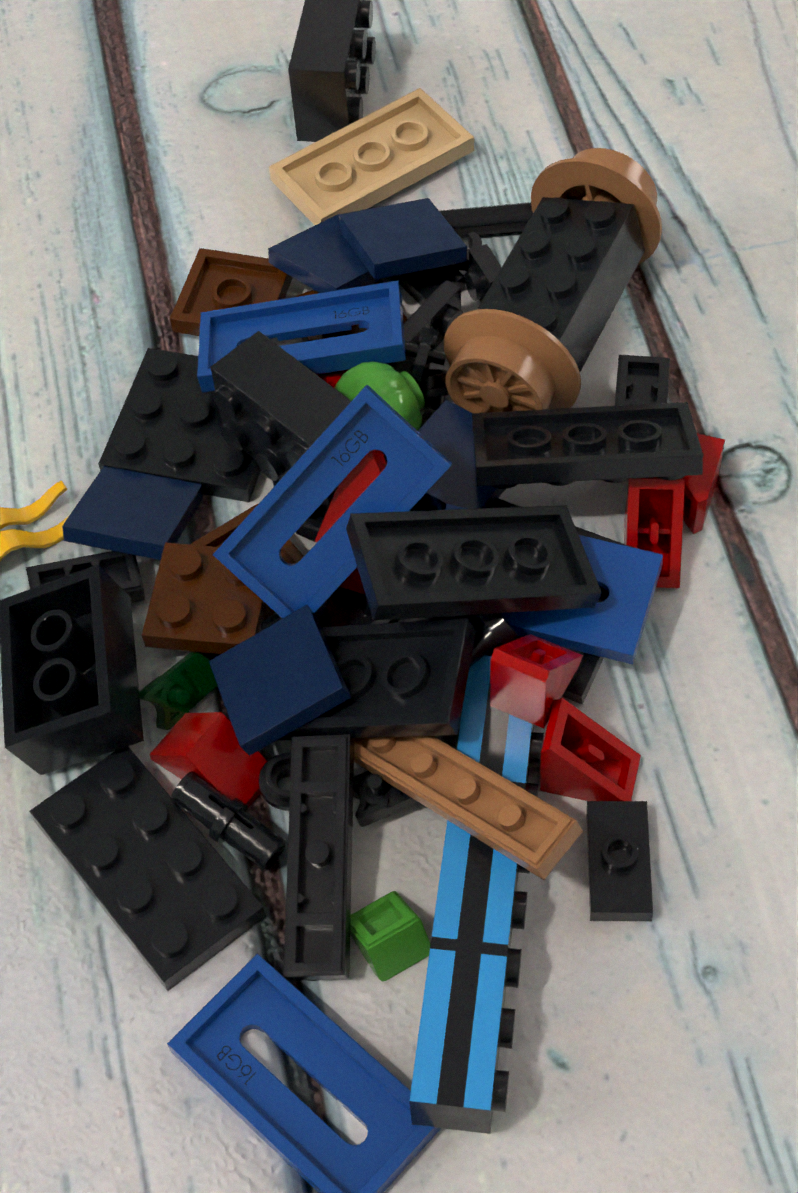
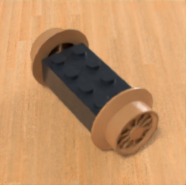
[444,148,662,413]

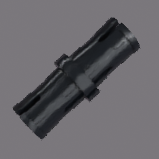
[170,771,287,872]

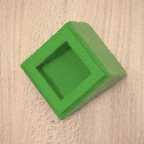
[350,891,431,981]

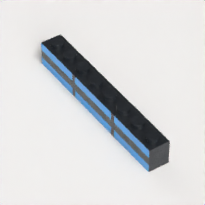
[409,655,544,1134]

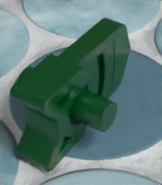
[139,652,217,730]

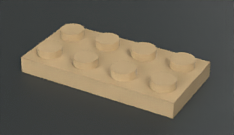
[269,88,474,225]

